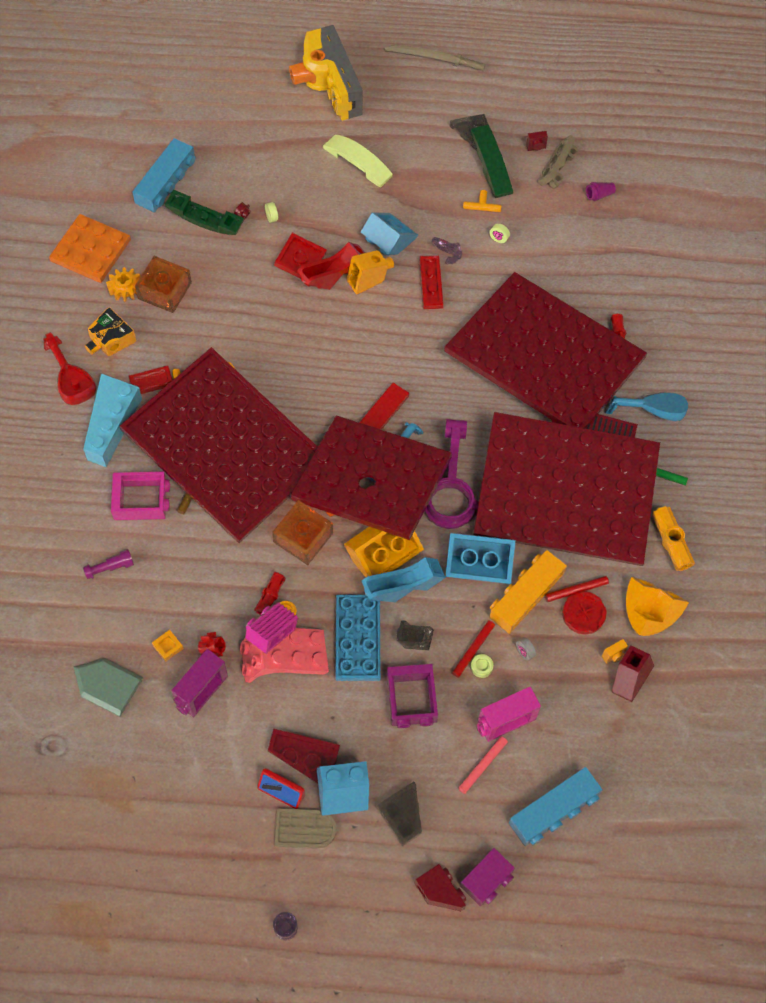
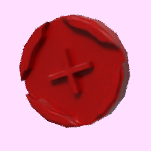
[562,591,607,635]

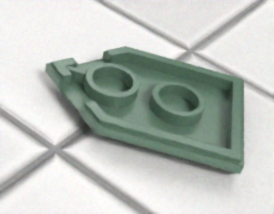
[74,658,143,717]

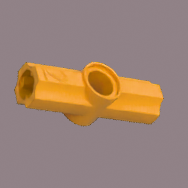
[652,506,695,572]

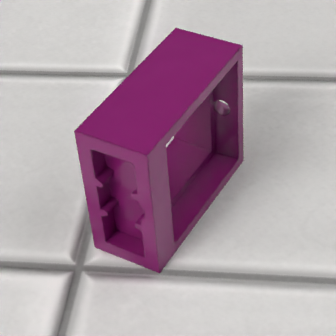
[171,649,228,718]
[387,664,438,728]

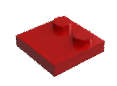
[274,232,327,279]

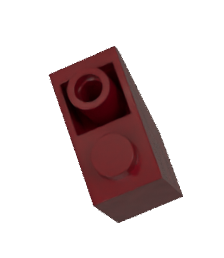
[612,645,654,702]
[414,864,466,912]

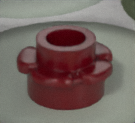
[233,202,251,220]

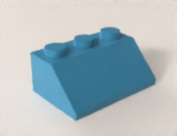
[445,533,516,584]

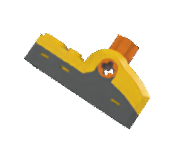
[289,25,363,121]

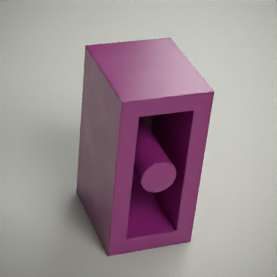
[460,848,515,907]

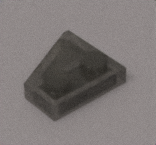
[450,114,488,151]
[377,782,422,846]

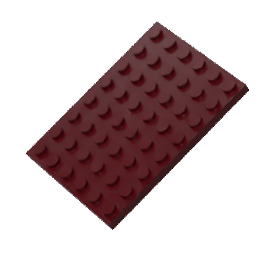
[444,272,647,429]
[120,347,318,543]
[473,412,661,566]

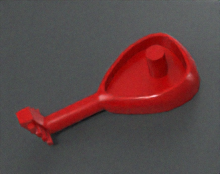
[43,332,97,405]

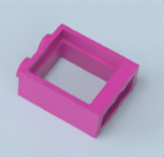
[111,472,170,520]
[476,686,541,742]

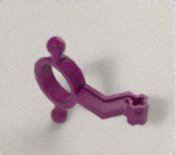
[425,419,479,529]

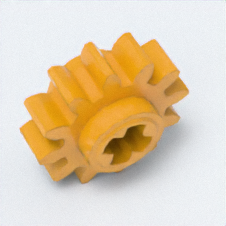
[106,267,143,302]

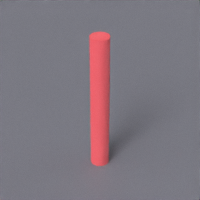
[458,736,508,794]

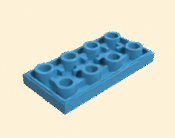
[336,595,381,681]

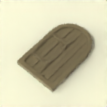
[274,808,337,849]

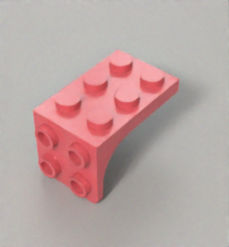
[240,628,329,683]

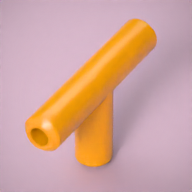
[463,190,502,212]

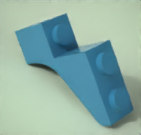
[362,557,446,603]

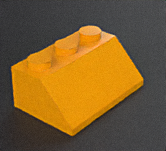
[344,527,424,577]

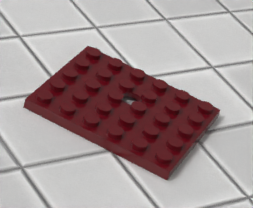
[291,415,452,540]

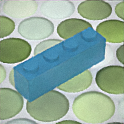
[133,138,196,213]
[509,767,603,846]

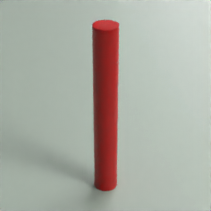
[545,576,609,602]
[452,620,495,678]

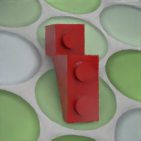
[297,242,365,290]

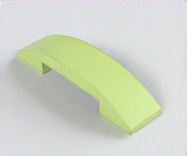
[323,135,393,188]

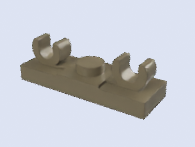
[538,135,578,188]

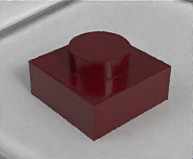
[526,131,548,151]

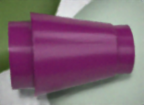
[586,182,616,201]

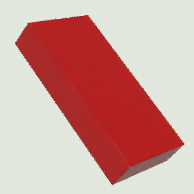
[129,365,173,394]

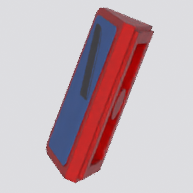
[258,768,305,809]

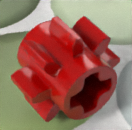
[198,632,226,657]

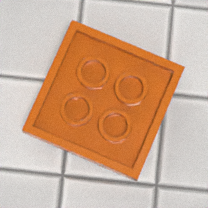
[49,214,131,283]

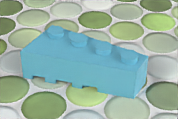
[83,374,142,467]

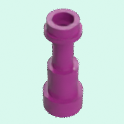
[83,549,134,579]

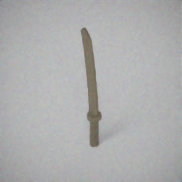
[385,44,485,71]

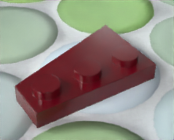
[268,728,340,784]

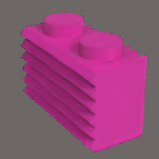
[245,602,298,654]

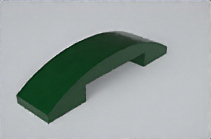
[165,189,244,235]

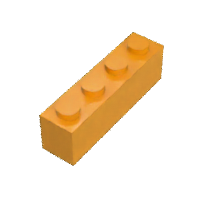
[489,550,567,634]

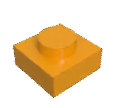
[152,629,184,662]
[601,639,628,664]

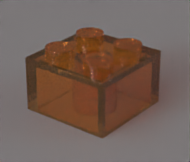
[135,256,192,313]
[272,500,333,565]

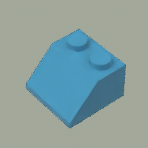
[361,212,418,256]
[316,761,369,816]

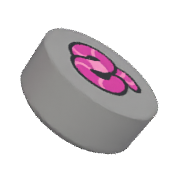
[516,637,536,661]

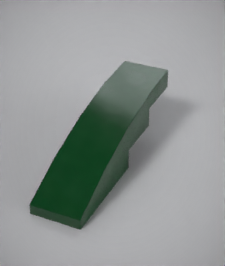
[471,124,513,198]

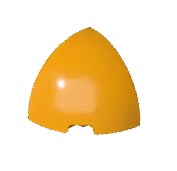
[626,577,689,636]

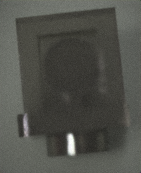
[396,620,434,650]

